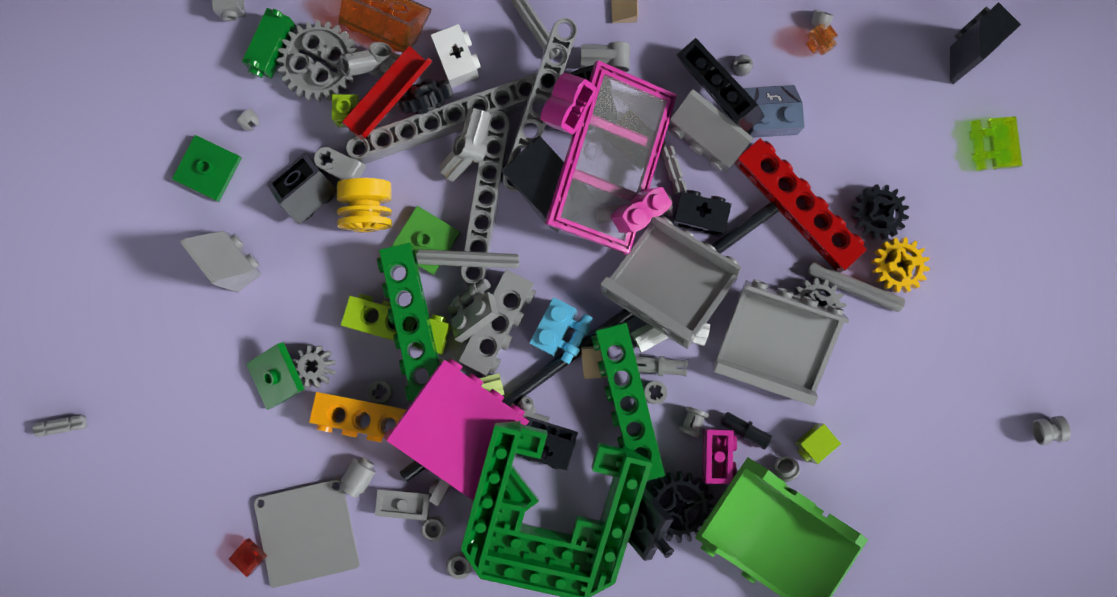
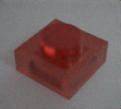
[228,538,267,577]

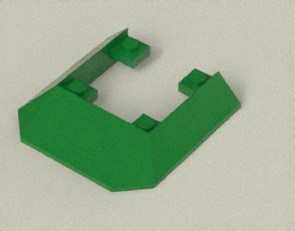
[461,421,652,597]

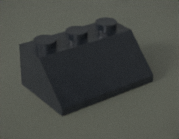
[950,2,1021,84]

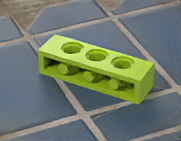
[341,293,452,355]

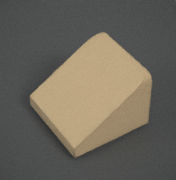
[611,0,638,23]
[581,346,608,379]

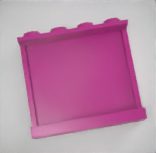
[384,358,529,501]

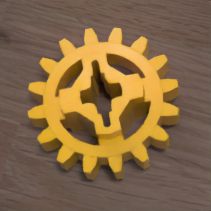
[871,237,930,293]

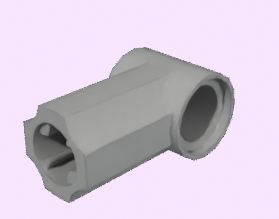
[581,41,630,72]

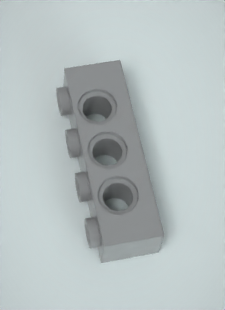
[459,269,536,376]

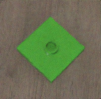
[391,206,461,275]

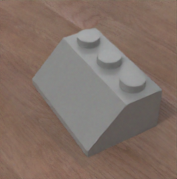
[668,89,754,173]

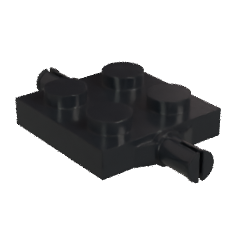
[628,488,674,561]

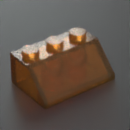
[338,0,432,52]

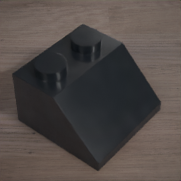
[267,153,337,224]

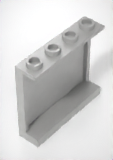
[600,216,741,349]
[714,279,849,406]

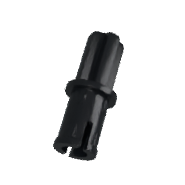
[720,412,772,450]

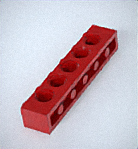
[734,138,867,272]

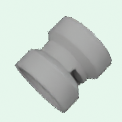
[1032,416,1071,445]

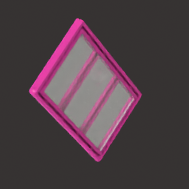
[545,60,677,255]

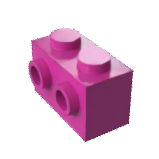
[702,429,737,484]

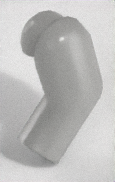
[517,396,550,422]

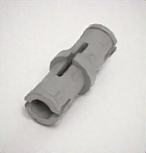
[636,356,688,377]

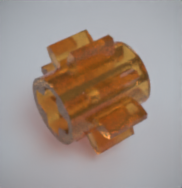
[806,23,838,56]

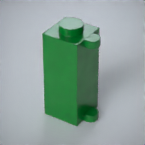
[242,8,296,79]

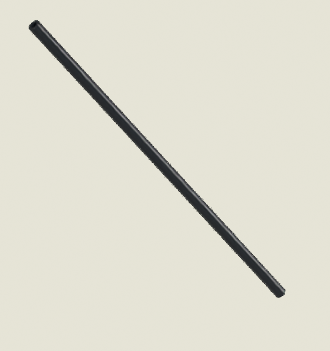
[400,201,779,482]

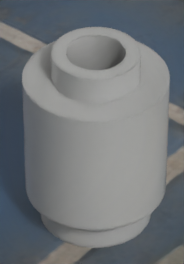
[340,457,376,498]

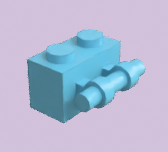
[530,297,593,364]

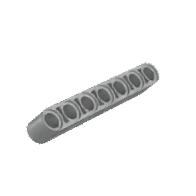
[502,18,577,192]
[461,111,510,285]

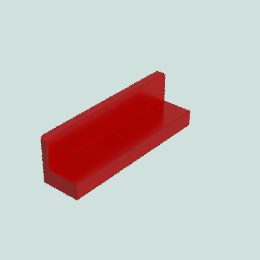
[341,45,432,140]

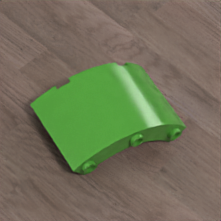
[695,457,868,597]

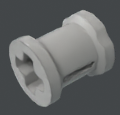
[678,406,709,438]

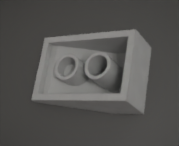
[180,231,262,292]

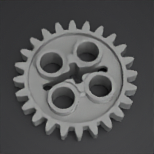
[277,20,359,103]

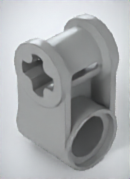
[314,147,366,181]

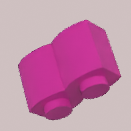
[540,72,596,134]
[610,187,672,233]

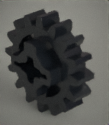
[398,79,453,114]
[851,184,909,240]

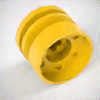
[337,178,392,233]

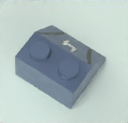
[744,85,805,138]

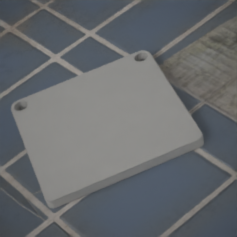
[254,479,360,588]

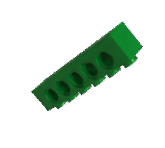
[377,243,440,402]
[591,321,665,481]

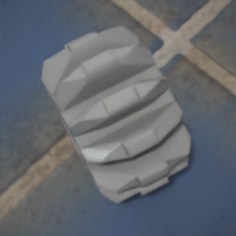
[292,345,336,388]

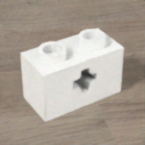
[431,24,481,88]

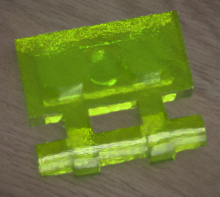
[969,116,1022,172]

